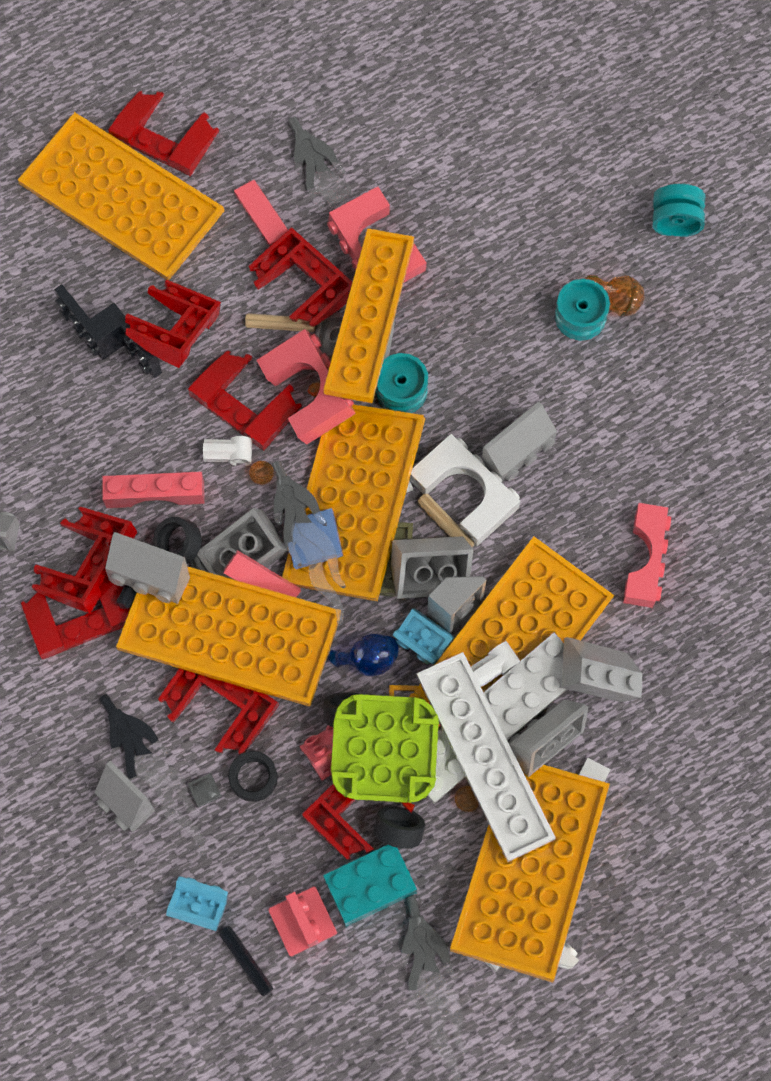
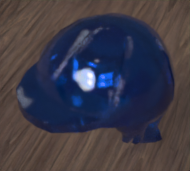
[328,633,399,677]

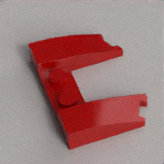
[108,91,219,177]
[249,227,353,327]
[125,280,221,368]
[188,350,302,451]
[32,506,137,614]
[21,575,131,660]
[158,668,279,755]
[302,784,415,861]

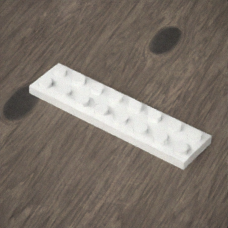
[428,633,567,804]
[417,652,556,862]

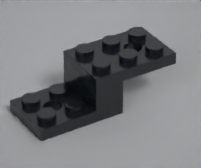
[54,284,162,379]

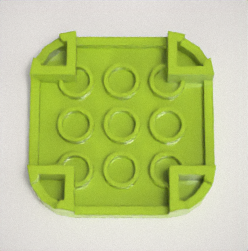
[331,694,439,803]

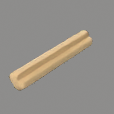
[245,313,316,332]
[418,493,474,548]

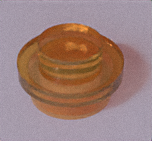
[249,461,274,485]
[455,786,479,812]

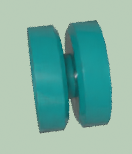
[652,184,705,237]
[554,279,610,341]
[375,353,428,413]

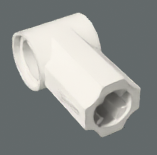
[203,436,252,466]
[471,641,521,687]

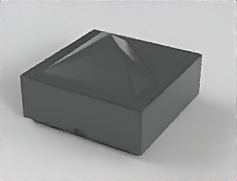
[188,773,222,808]

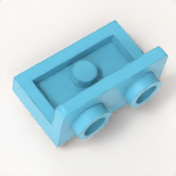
[393,608,455,664]
[166,876,228,931]

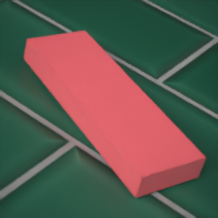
[234,180,288,246]
[224,550,301,597]

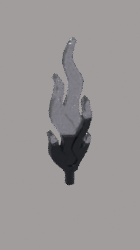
[99,694,205,857]

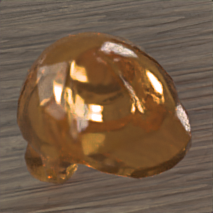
[584,275,645,316]

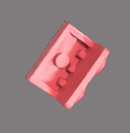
[300,726,333,781]
[269,887,337,957]

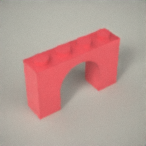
[327,186,427,282]
[257,329,356,444]

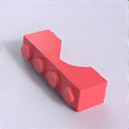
[103,472,205,508]
[623,503,671,608]

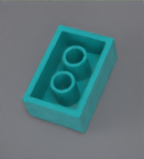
[323,845,417,927]

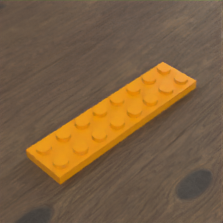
[323,228,414,403]

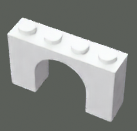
[410,434,520,547]

